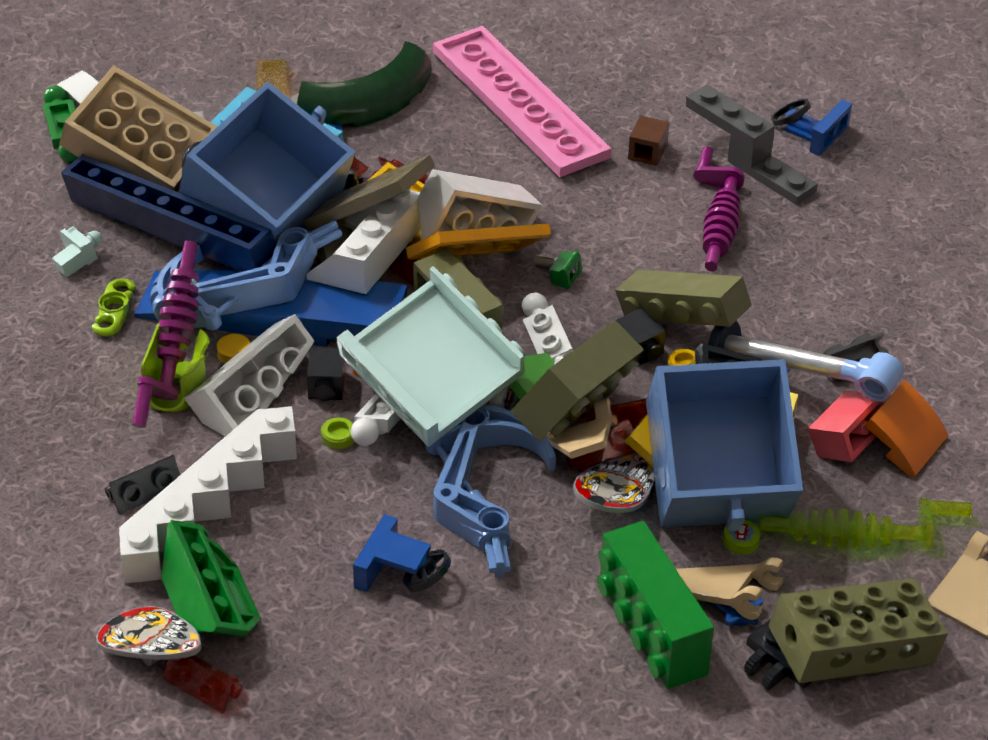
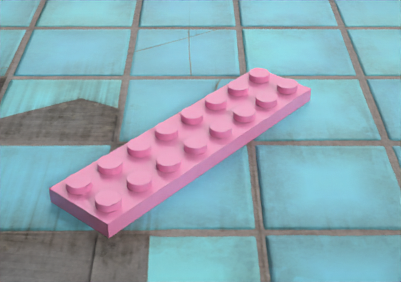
[433,26,611,178]

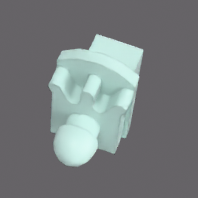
[52,226,102,277]

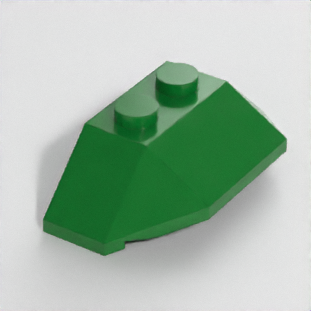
[161,520,261,636]

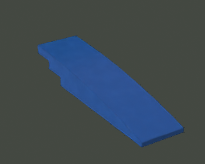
[134,270,407,347]

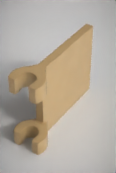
[928,531,988,639]

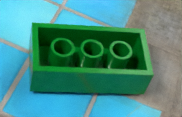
[597,520,714,689]

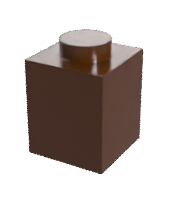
[628,116,669,166]

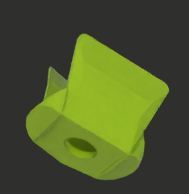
[140,323,210,412]

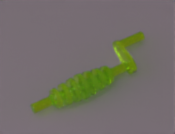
[759,498,972,549]

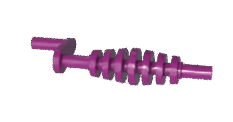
[693,146,745,271]
[132,241,199,428]

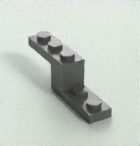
[686,84,818,205]

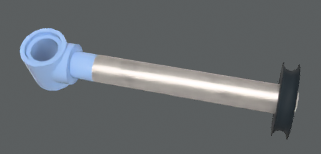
[708,321,904,402]

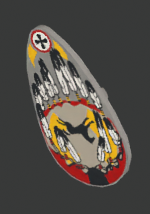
[573,454,654,513]
[96,606,202,666]

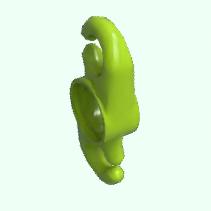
[91,278,136,337]

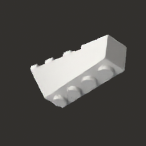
[418,169,543,240]
[306,189,421,294]
[184,314,315,436]

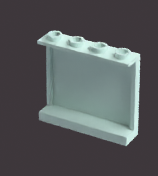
[337,266,525,447]

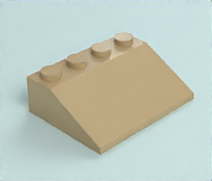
[59,65,217,192]

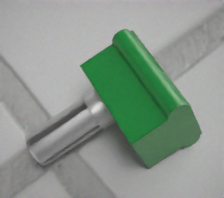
[534,251,583,289]

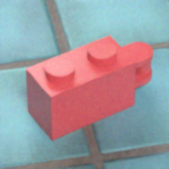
[808,390,890,462]

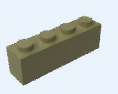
[615,270,752,327]

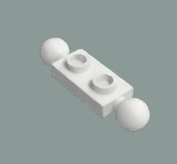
[522,293,573,364]
[351,393,401,446]

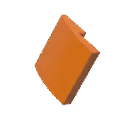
[865,380,949,478]

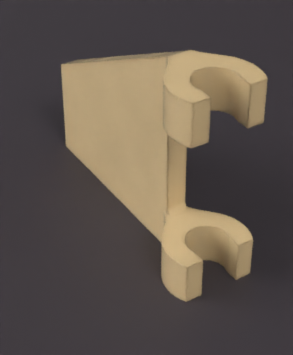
[547,398,618,459]
[676,557,783,620]

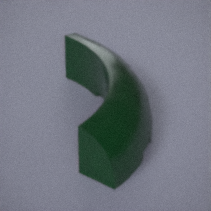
[297,41,432,127]

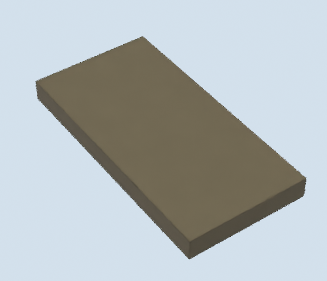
[303,154,435,231]

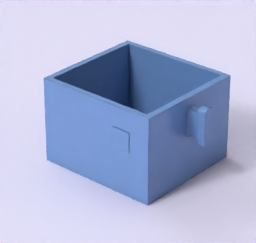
[179,81,356,245]
[646,359,803,531]

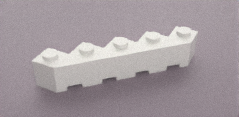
[119,406,297,583]

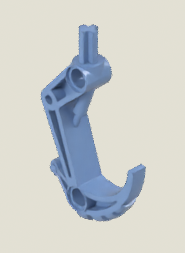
[150,221,342,330]
[425,404,556,577]

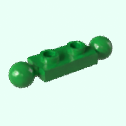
[42,85,78,163]

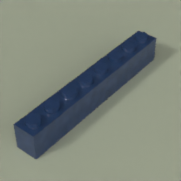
[61,154,276,272]

